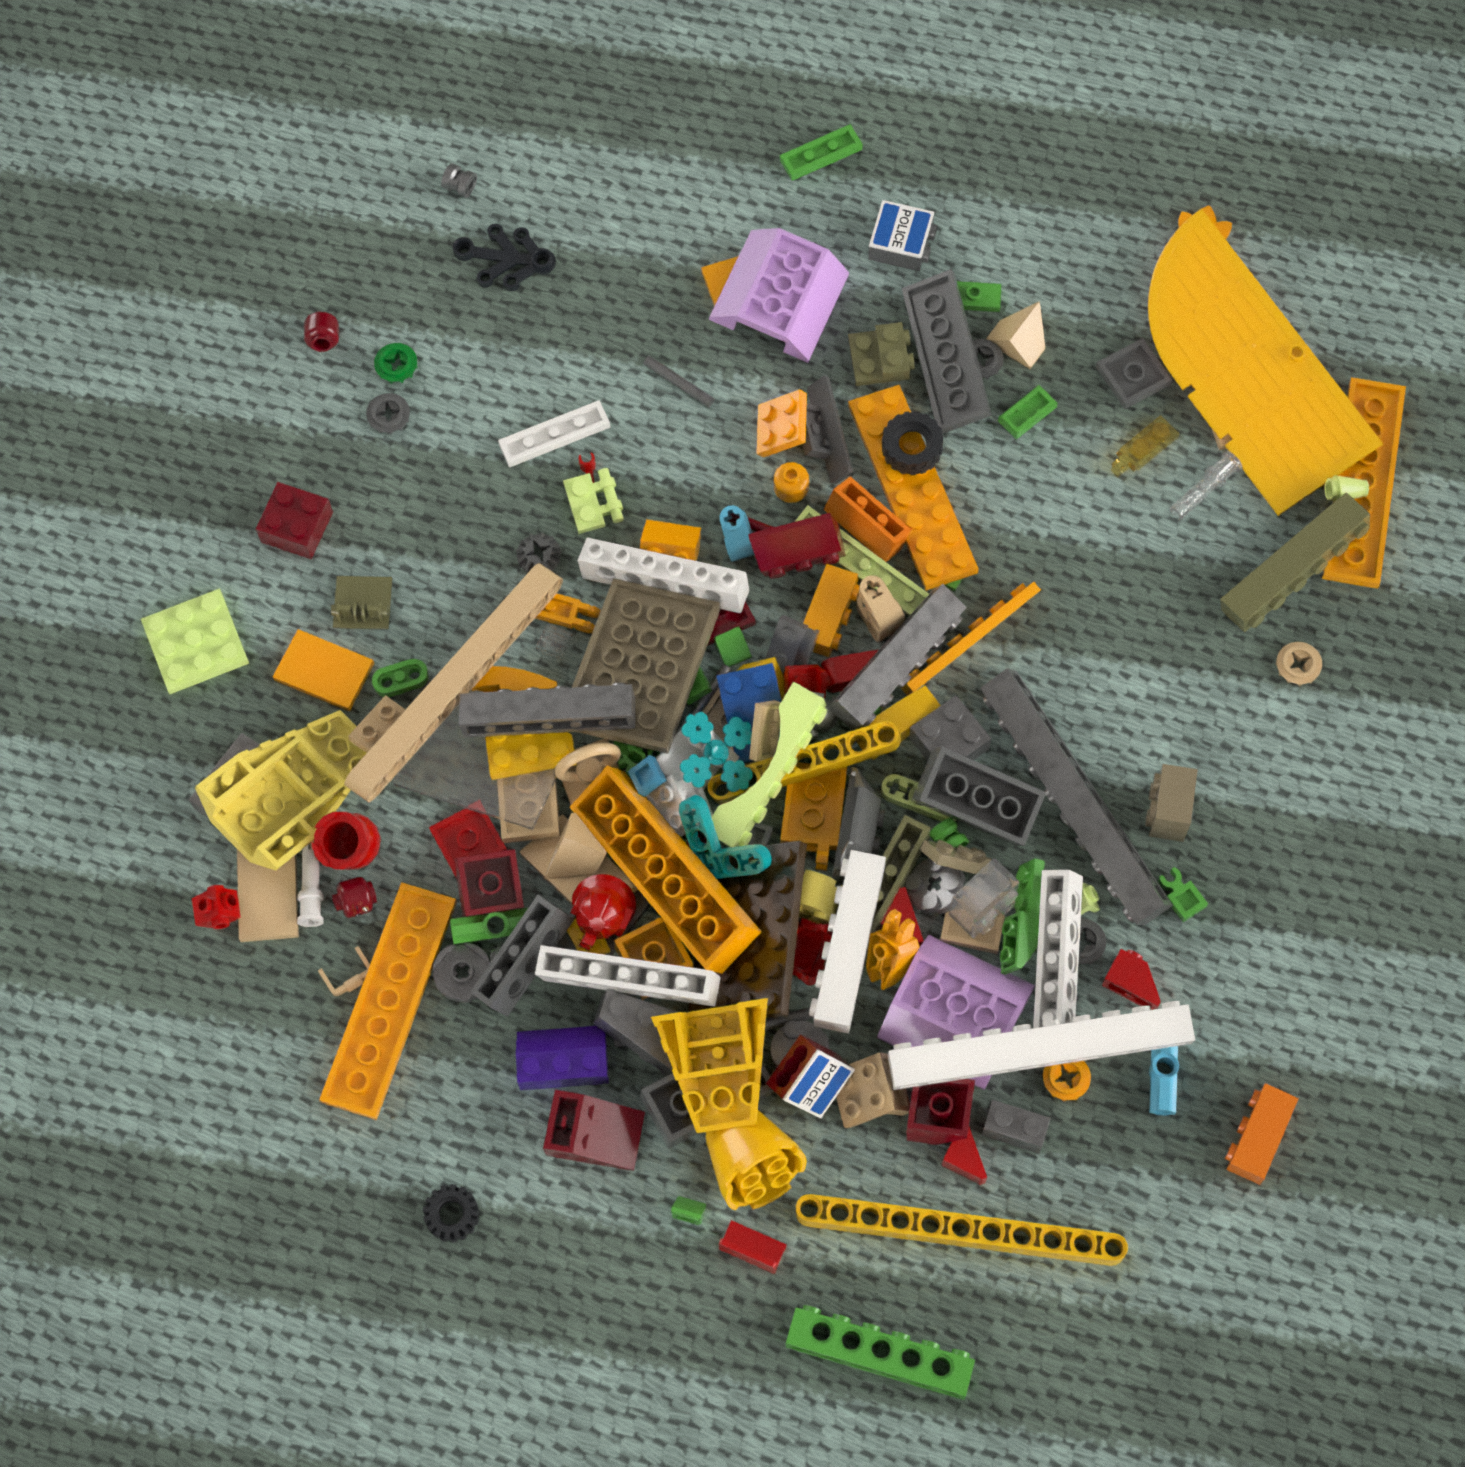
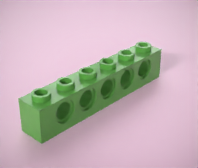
[786,1305,975,1400]

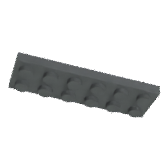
[902,269,992,434]

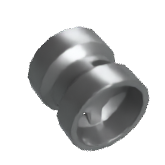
[441,163,477,198]

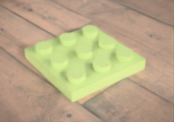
[141,588,249,694]

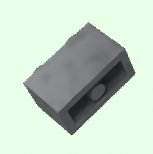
[982,1100,1051,1154]

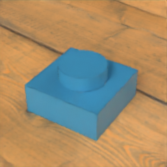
[628,755,667,797]

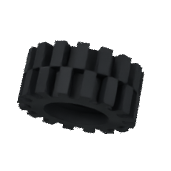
[423,1184,480,1243]

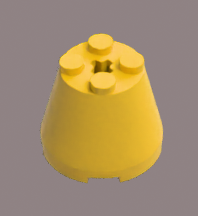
[705,1110,807,1210]

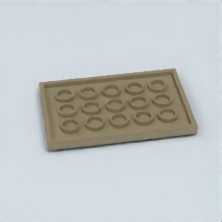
[572,578,721,754]

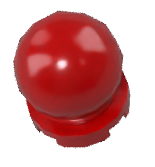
[312,812,381,870]

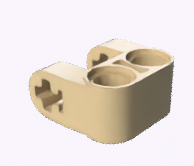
[856,575,905,642]

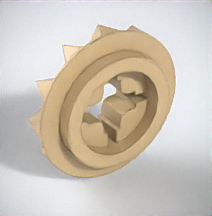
[1276,642,1322,686]

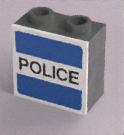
[868,200,938,272]

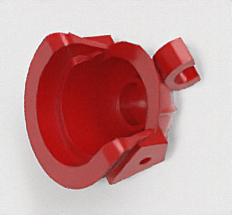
[570,874,636,951]
[793,918,833,986]

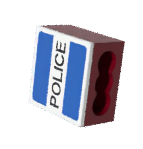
[766,1034,855,1118]

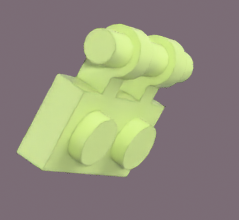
[563,468,624,534]

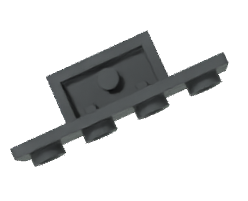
[802,376,853,484]

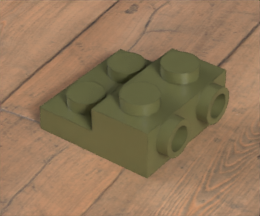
[848,322,915,386]

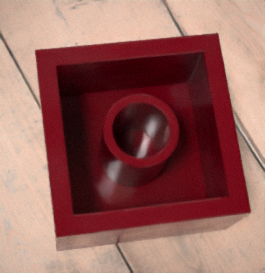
[255,482,333,560]
[454,849,524,917]

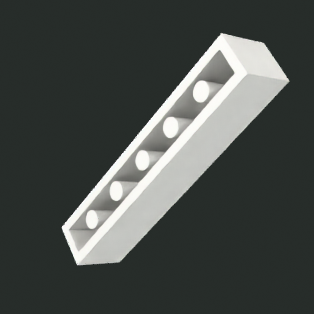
[809,850,886,1034]

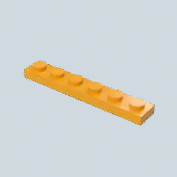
[901,582,1041,696]

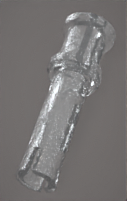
[1169,451,1242,521]

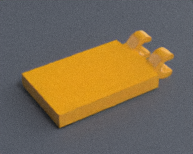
[780,762,847,871]

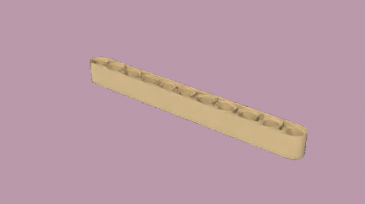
[344,563,563,802]

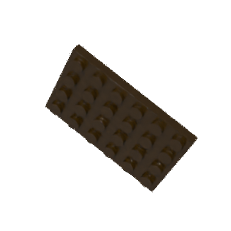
[688,841,807,1018]

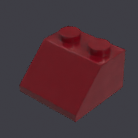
[907,1079,975,1145]

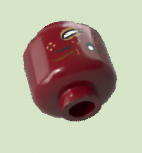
[332,877,377,918]

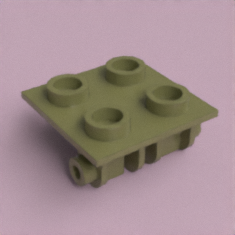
[331,576,393,629]

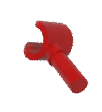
[578,453,596,483]

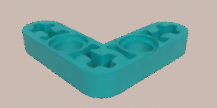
[679,795,772,879]

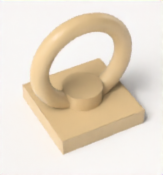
[555,739,621,805]

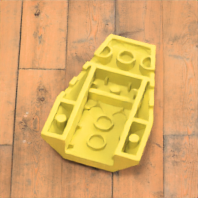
[195,710,366,871]

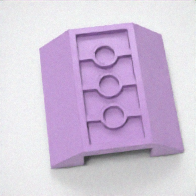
[709,228,849,363]
[877,935,1035,1090]

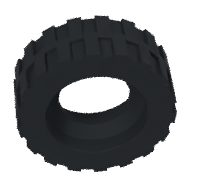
[882,411,943,475]

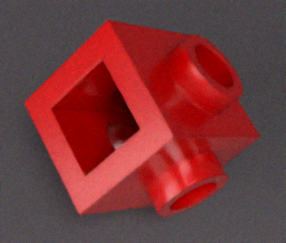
[192,885,241,929]

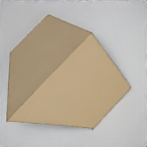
[986,301,1045,369]
[544,813,607,879]

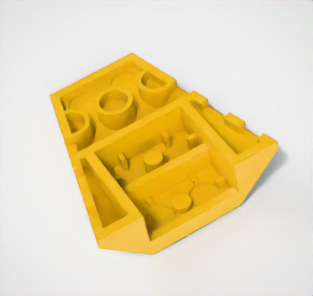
[651,998,768,1133]

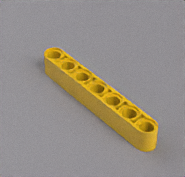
[708,721,901,805]

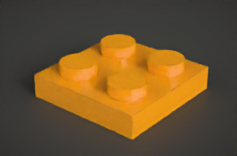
[756,389,807,457]

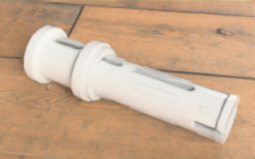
[297,840,324,927]

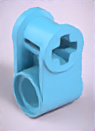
[720,505,755,562]

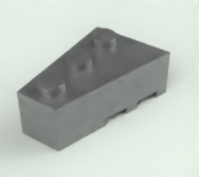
[593,989,677,1076]

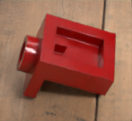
[784,664,830,698]

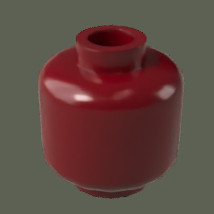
[304,311,339,352]

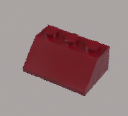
[748,513,846,579]

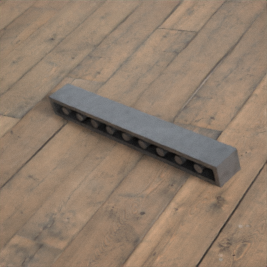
[980,668,1173,925]

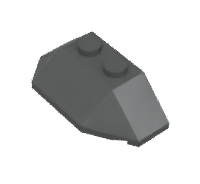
[832,767,885,885]

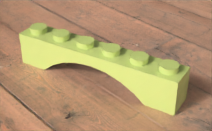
[712,682,827,848]

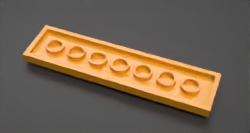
[1322,377,1406,589]
[848,385,979,591]
[319,882,457,1120]

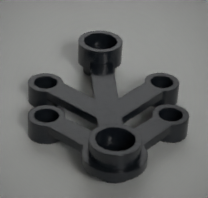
[453,223,556,291]

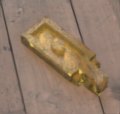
[1110,415,1180,477]

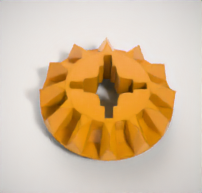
[1043,1061,1091,1102]

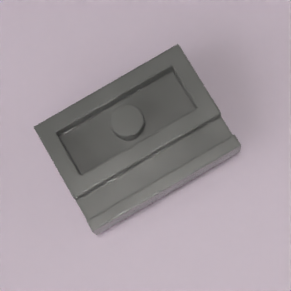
[765,615,820,676]

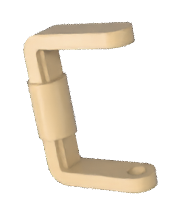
[318,946,370,996]

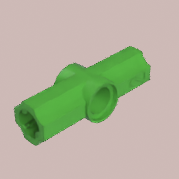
[450,907,529,945]

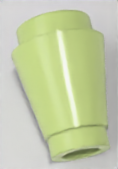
[1325,475,1369,502]

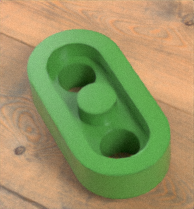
[372,659,429,697]

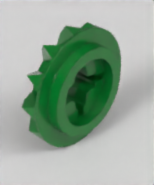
[374,343,417,384]

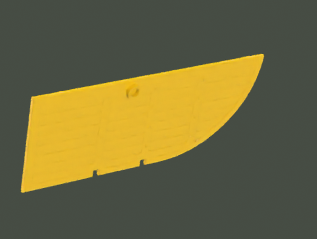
[1148,209,1383,516]

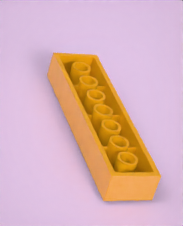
[570,765,762,974]

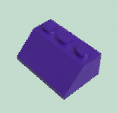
[516,1026,609,1091]

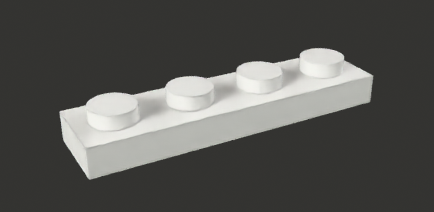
[498,400,610,468]

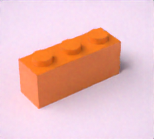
[824,476,912,562]
[1225,1083,1299,1185]

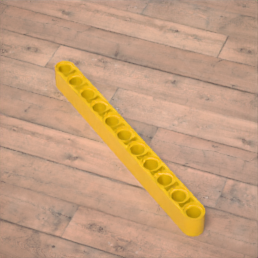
[796,1194,1128,1266]

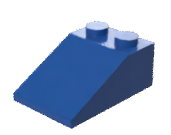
[717,663,782,764]

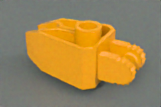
[866,909,919,990]

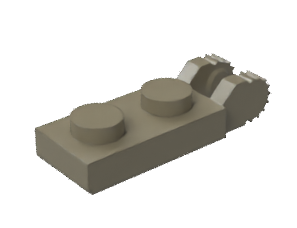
[920,840,997,876]

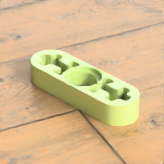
[881,774,956,821]

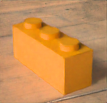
[803,564,860,657]

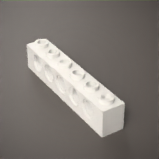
[578,538,749,613]
[1033,870,1083,1028]
[535,945,721,1007]

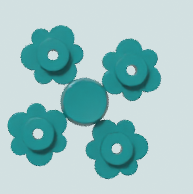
[680,712,753,792]

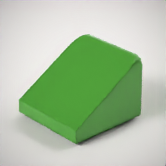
[714,627,752,667]
[671,1196,706,1226]

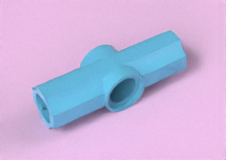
[1149,1046,1179,1116]

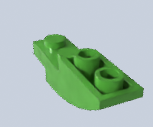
[1000,858,1045,975]

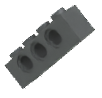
[471,895,574,1017]

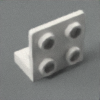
[656,722,740,789]
[646,771,713,837]

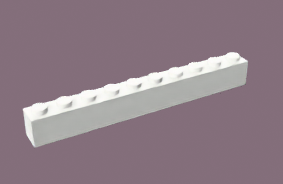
[888,1001,1195,1090]

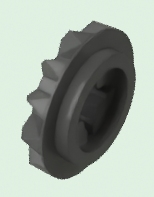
[972,339,1003,380]
[366,393,410,435]
[516,532,561,572]
[1078,919,1106,965]

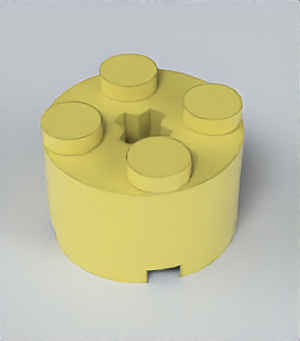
[799,869,843,924]

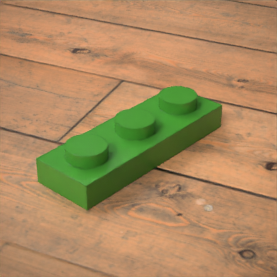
[780,124,863,181]

